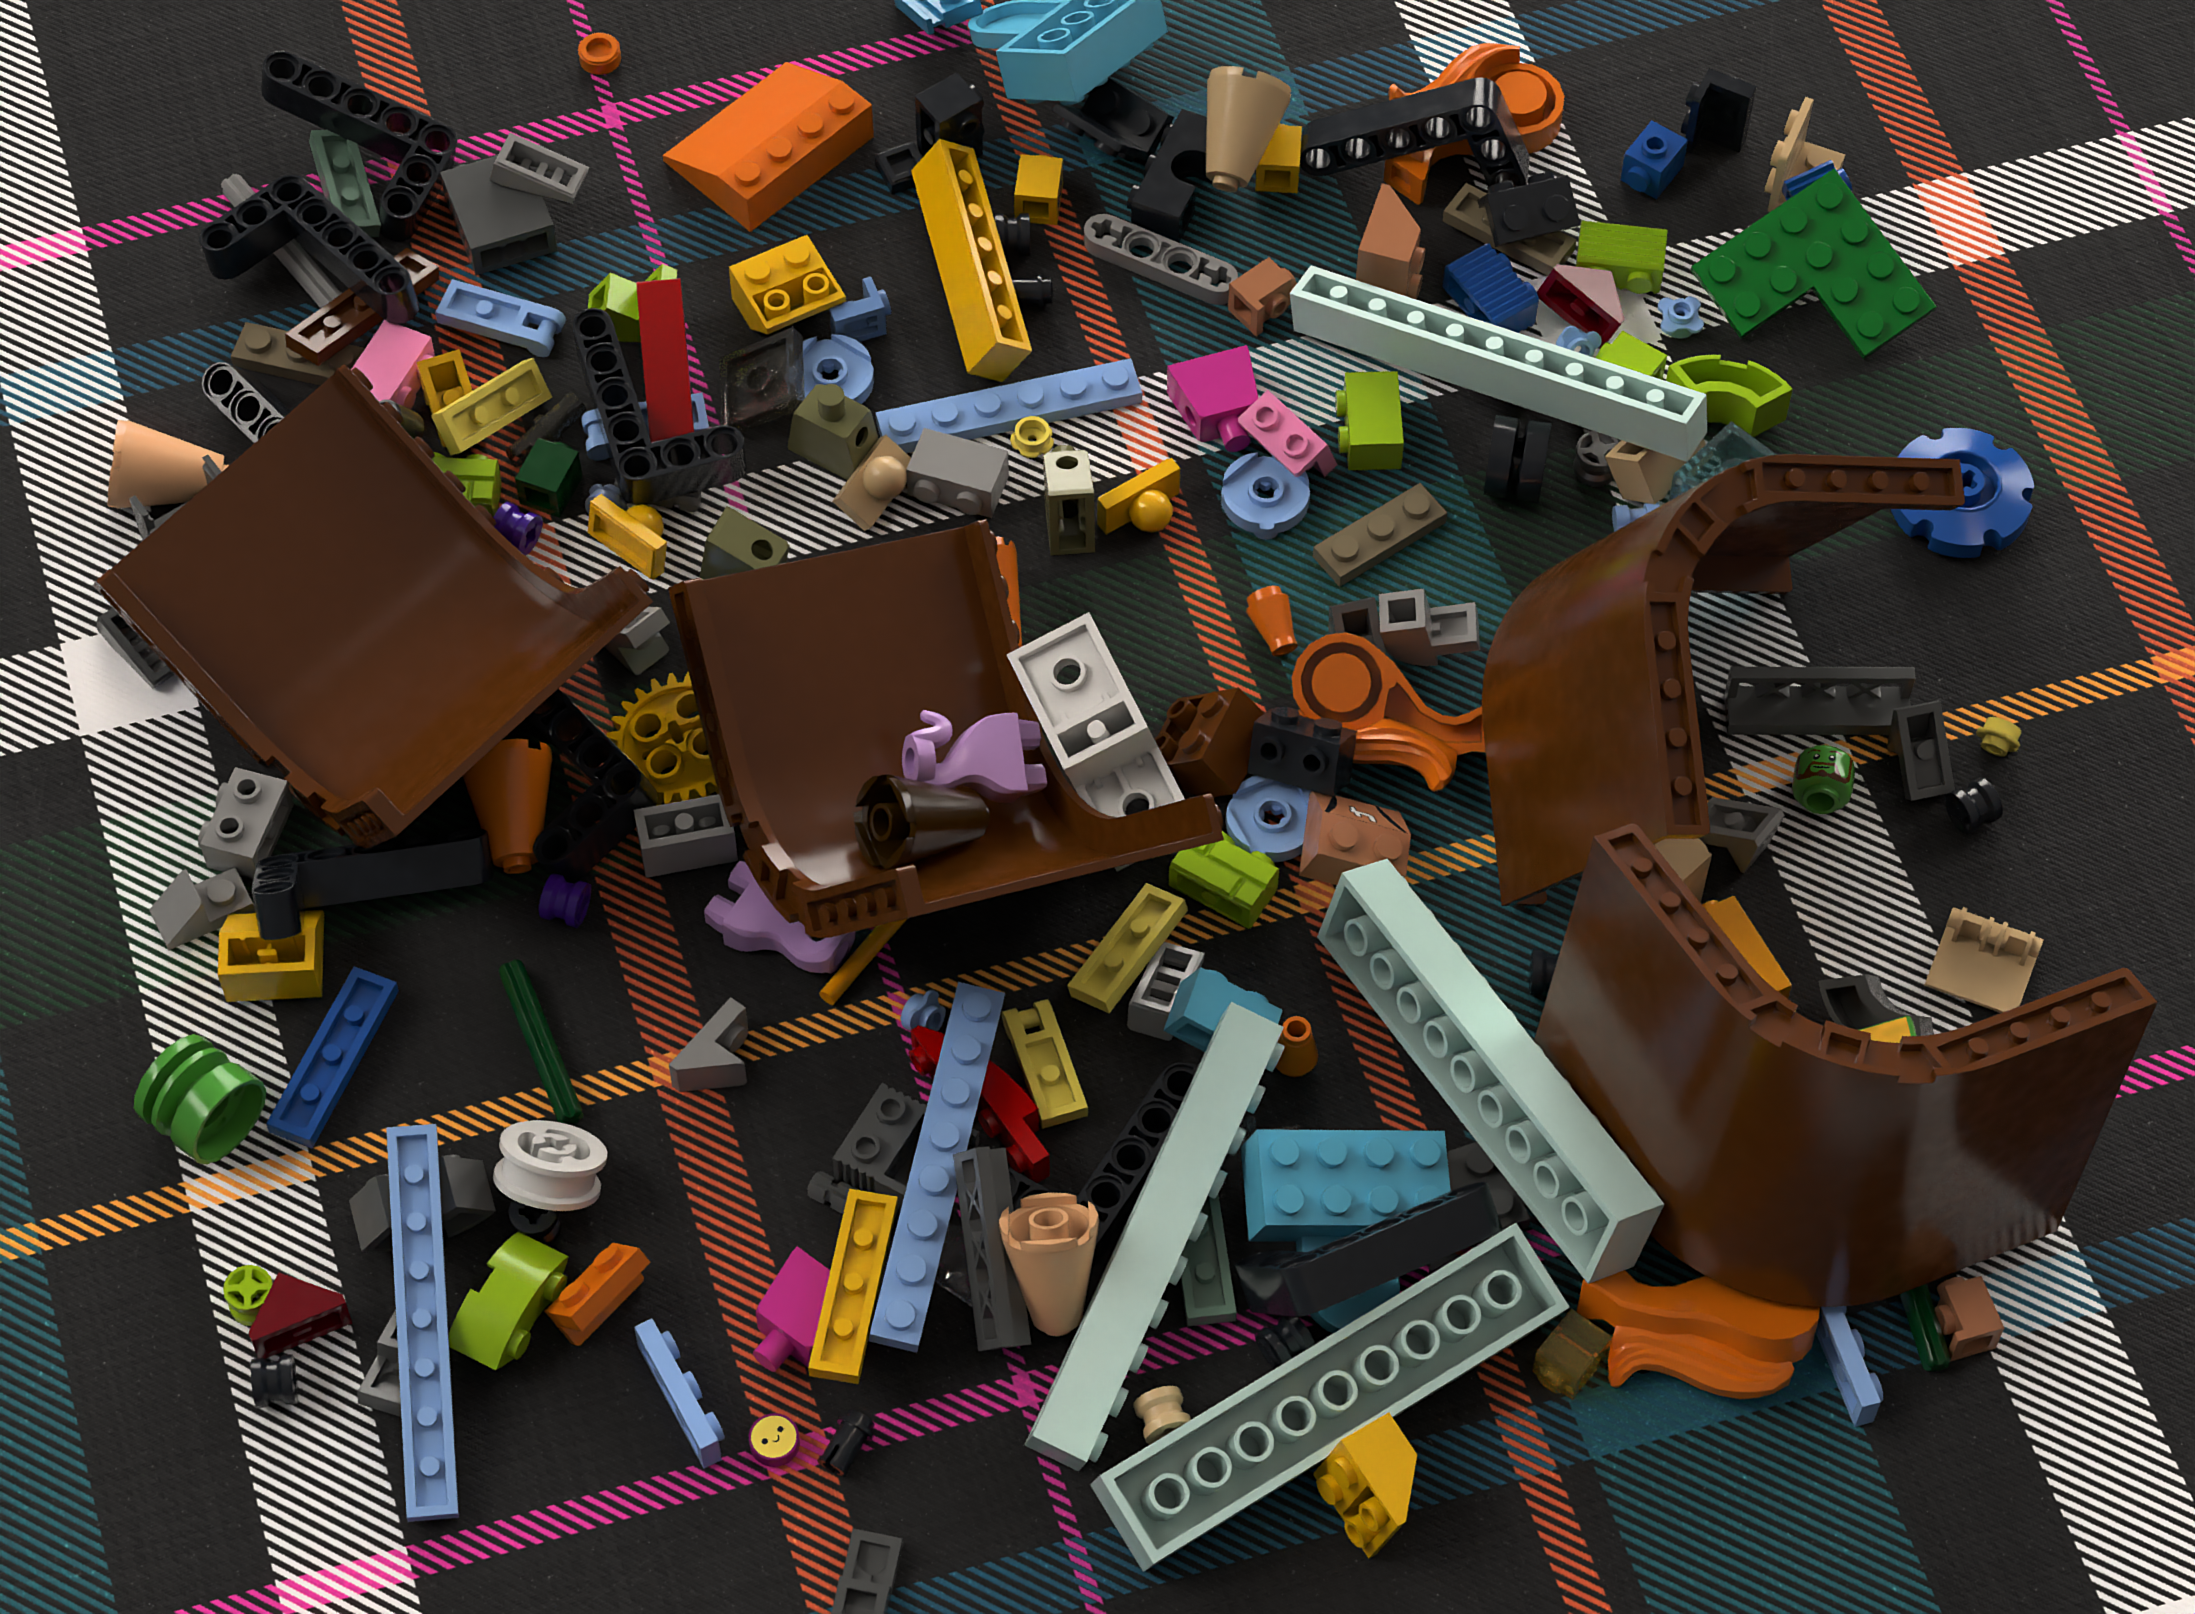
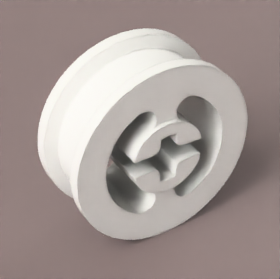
[493,1120,607,1211]

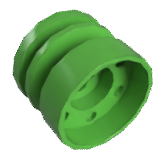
[134,1034,266,1165]

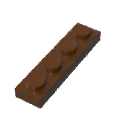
[285,248,439,366]

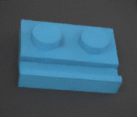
[894,0,983,35]

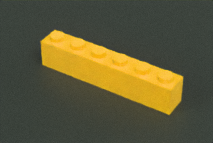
[911,139,1032,382]

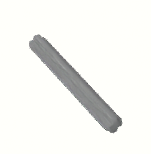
[221,174,342,308]

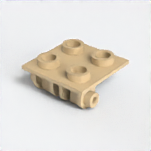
[1924,907,2044,1013]

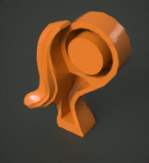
[1384,43,1564,205]
[1292,632,1486,792]
[1576,1270,1820,1399]

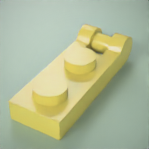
[1002,999,1088,1129]

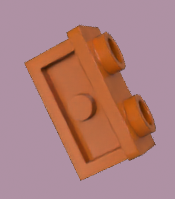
[545,1243,651,1346]

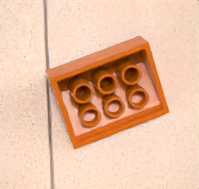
[663,62,874,232]

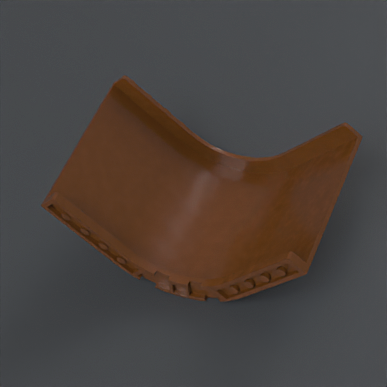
[92,364,653,848]
[1482,454,1965,906]
[668,519,1224,938]
[1534,824,2158,1307]

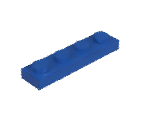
[266,967,399,1149]

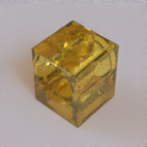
[1532,1309,1612,1400]

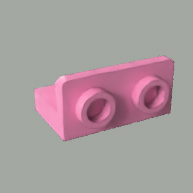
[1238,390,1337,477]

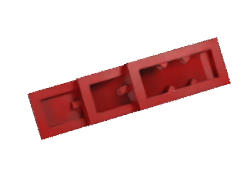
[636,278,694,443]

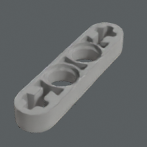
[1084,214,1238,305]

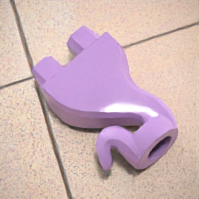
[902,710,1047,803]
[704,861,855,974]

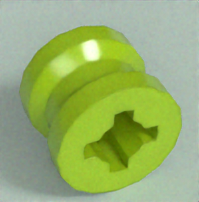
[223,1265,273,1326]

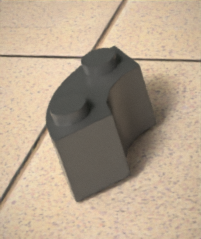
[1818,974,1934,1036]
[349,1154,496,1252]

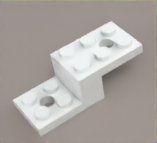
[1007,612,1185,872]

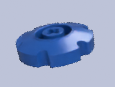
[1891,428,2034,558]

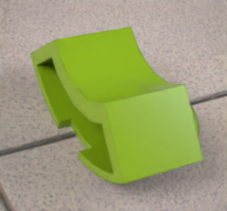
[1666,355,1793,439]
[449,1232,569,1370]

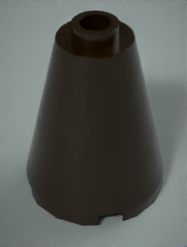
[855,774,990,869]

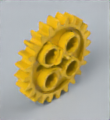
[606,672,719,806]

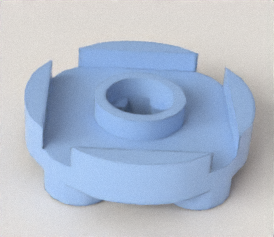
[787,334,874,405]
[1221,452,1310,540]
[1226,775,1311,862]

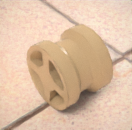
[1133,1386,1191,1445]

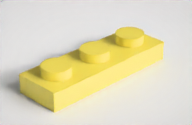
[431,358,552,455]
[1067,883,1188,1013]

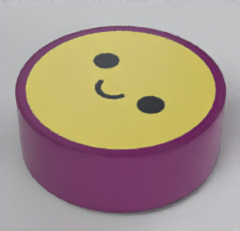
[749,1413,800,1467]

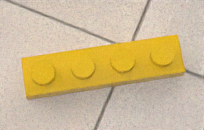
[808,1189,898,1384]

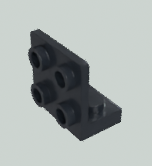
[1052,77,1175,163]

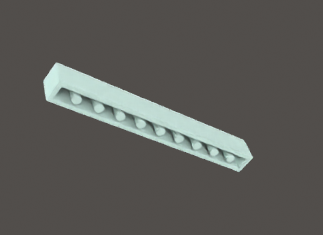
[1290,265,1707,462]
[1025,1002,1285,1471]

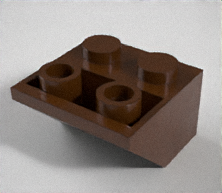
[1154,687,1265,797]

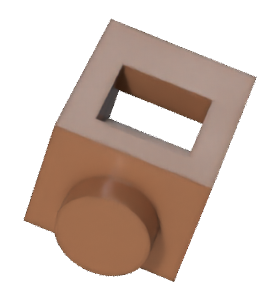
[1228,257,1297,336]
[1935,1276,2004,1361]

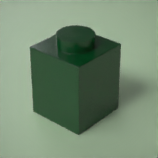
[515,438,582,518]

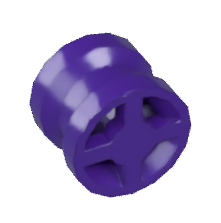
[493,502,543,556]
[539,873,591,928]

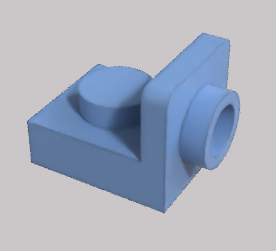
[829,276,891,342]

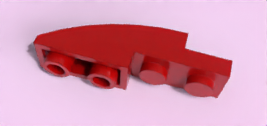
[909,1025,1050,1183]

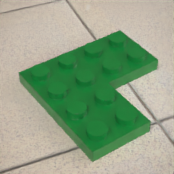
[1691,168,1937,360]

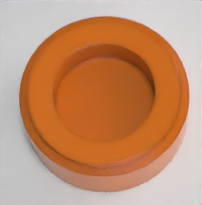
[578,33,621,75]

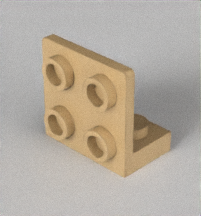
[1765,97,1845,212]

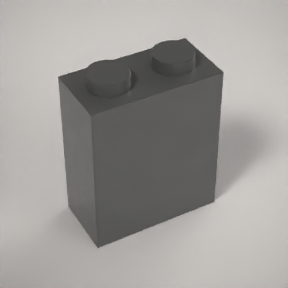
[440,154,558,276]

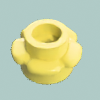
[1010,416,1054,458]
[1976,717,2021,756]

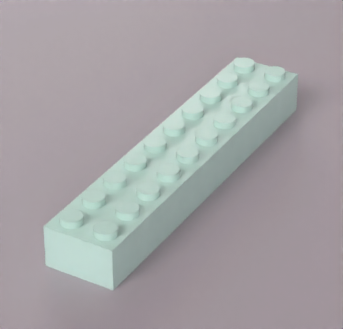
[1317,859,1664,1284]
[1090,1223,1570,1572]

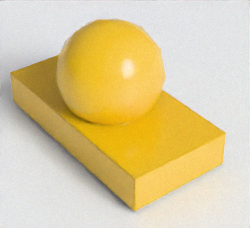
[1097,458,1180,535]
[588,494,667,580]

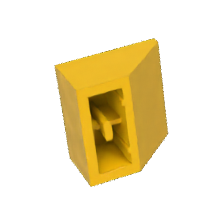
[729,235,846,334]
[217,910,324,1002]
[1313,1412,1417,1559]

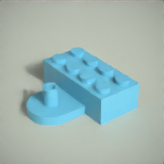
[968,0,1168,105]
[1241,1129,1451,1333]

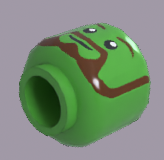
[1792,745,1855,814]

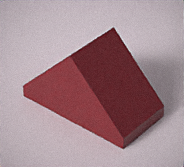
[1537,264,1625,349]
[248,1272,352,1359]

